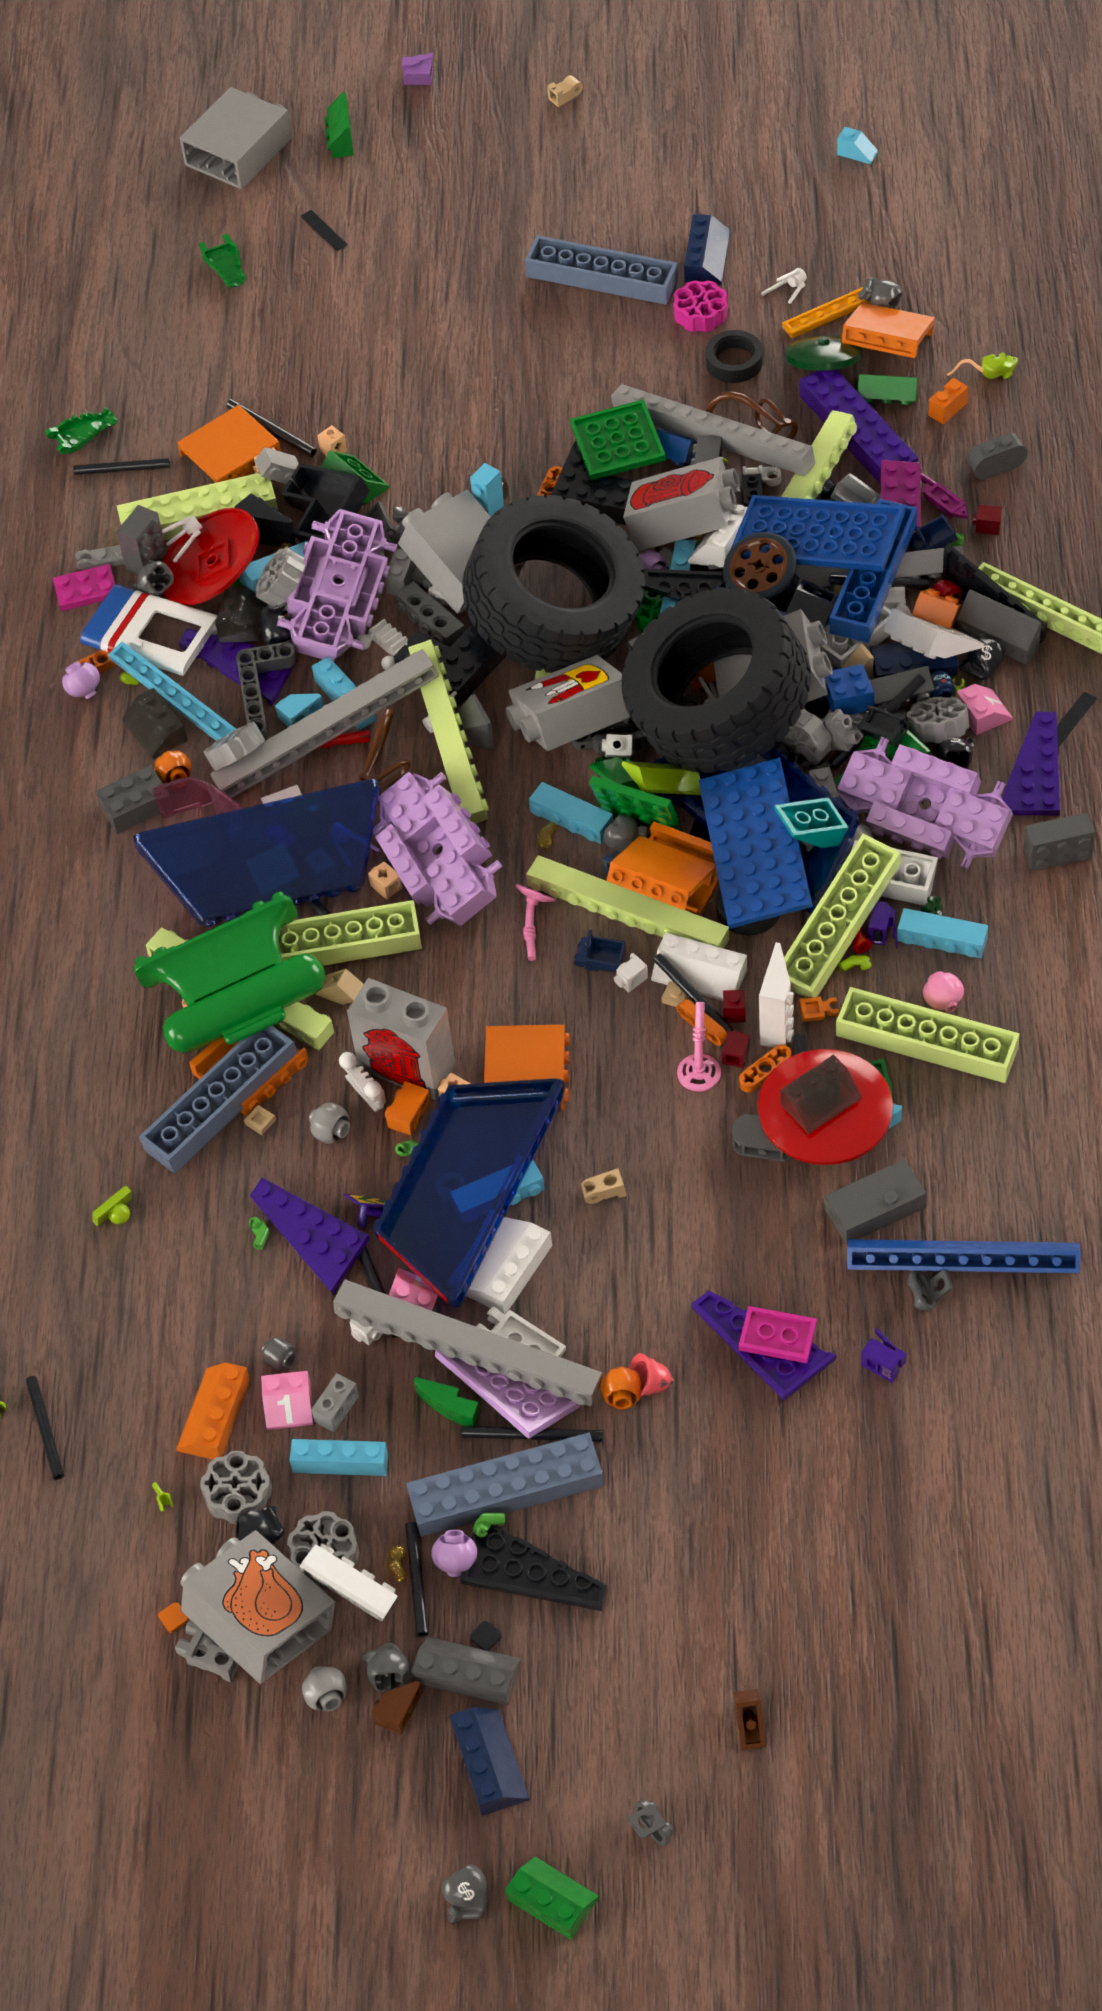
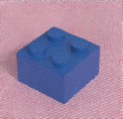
[825,664,874,715]

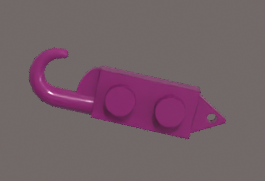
[921,473,968,519]

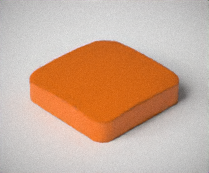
[158,1602,189,1633]

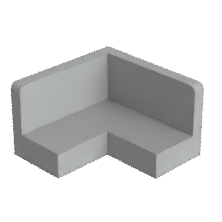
[831,473,880,504]

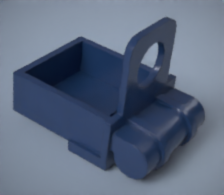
[909,515,958,551]
[574,929,626,973]

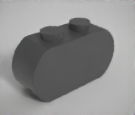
[966,432,1028,480]
[732,1114,792,1162]

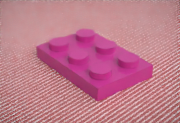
[53,564,115,611]
[738,1306,817,1363]

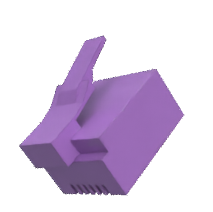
[402,53,433,85]

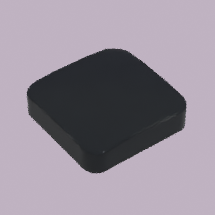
[470,1621,502,1651]

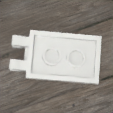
[476,1306,566,1357]

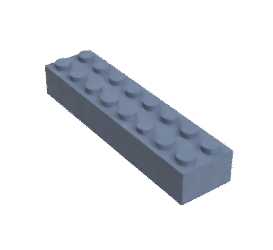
[525,235,678,305]
[139,1026,297,1174]
[406,1432,604,1537]

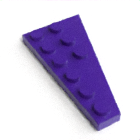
[179,628,297,706]
[1001,712,1060,816]
[250,1178,370,1294]
[691,1291,836,1401]

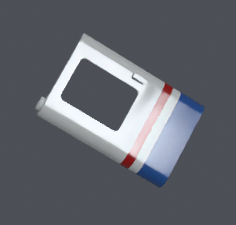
[80,584,224,676]

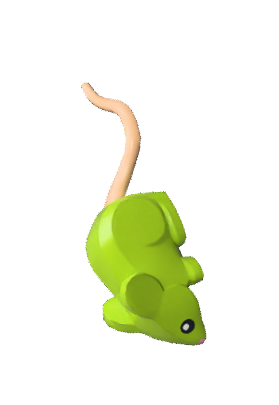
[947,353,1018,379]

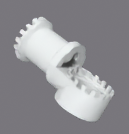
[743,465,782,486]

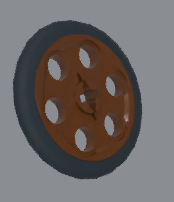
[723,532,797,600]

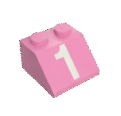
[956,684,1013,735]
[388,1268,441,1311]
[261,1371,313,1430]

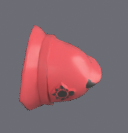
[629,1353,675,1397]

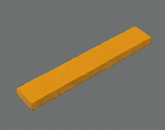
[782,287,871,338]

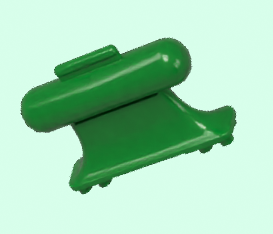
[133,892,325,1054]

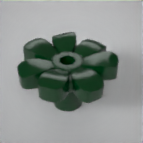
[921,896,943,916]

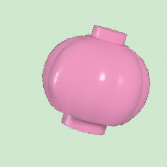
[923,971,964,1012]

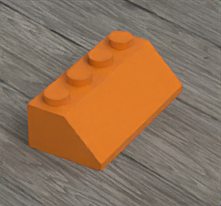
[176,1362,251,1459]

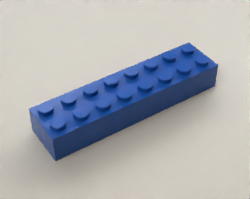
[829,499,917,643]

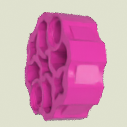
[673,280,728,332]

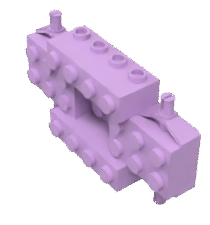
[277,509,398,662]
[837,737,1013,869]
[371,772,502,926]

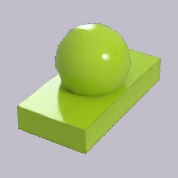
[92,1186,132,1227]

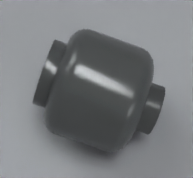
[262,1337,297,1371]

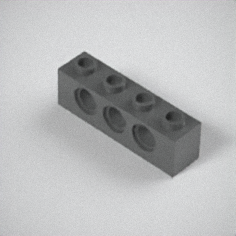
[395,581,465,647]

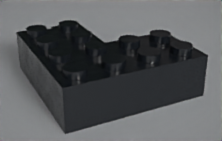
[551,439,634,525]
[281,463,370,543]
[393,624,507,706]

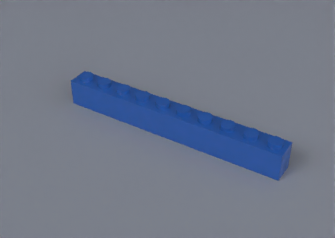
[847,1239,1081,1273]

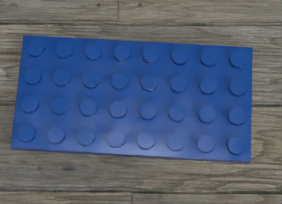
[730,495,905,571]
[698,758,813,929]

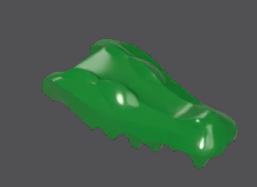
[198,233,246,288]
[45,407,118,454]

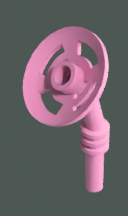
[515,884,556,961]
[677,1002,721,1092]

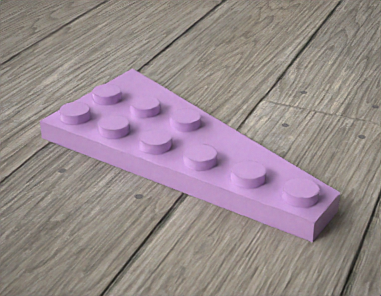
[435,1350,580,1439]

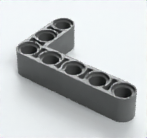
[236,642,296,741]

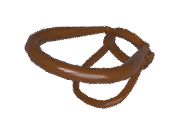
[706,391,798,440]
[359,707,411,804]

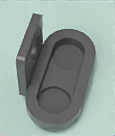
[907,1270,953,1312]
[628,1800,673,1846]

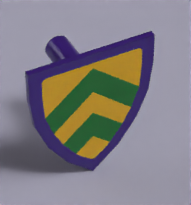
[344,1193,400,1227]

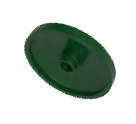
[786,335,862,371]

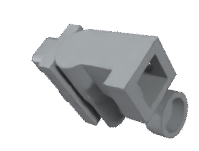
[820,709,863,751]
[175,1619,239,1682]

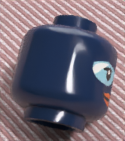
[930,670,955,698]

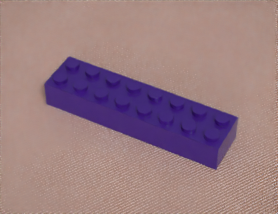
[799,369,918,484]

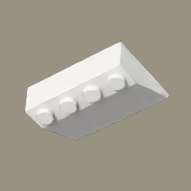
[884,608,984,659]
[759,942,794,1048]
[447,1215,552,1315]
[299,1543,398,1622]

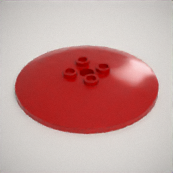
[162,508,259,606]
[758,1049,893,1165]

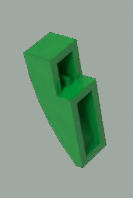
[414,1377,480,1426]

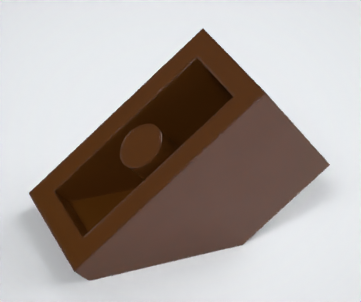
[372,1681,423,1735]
[733,1689,767,1750]

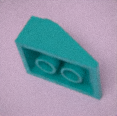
[774,797,848,848]

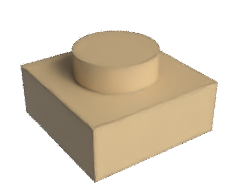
[662,981,688,1007]
[244,1105,276,1135]

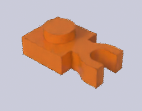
[798,997,839,1022]

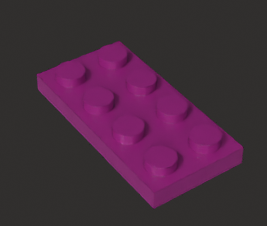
[880,460,921,531]

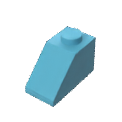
[837,127,878,165]
[275,694,323,727]

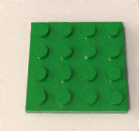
[569,399,666,480]
[589,776,683,831]

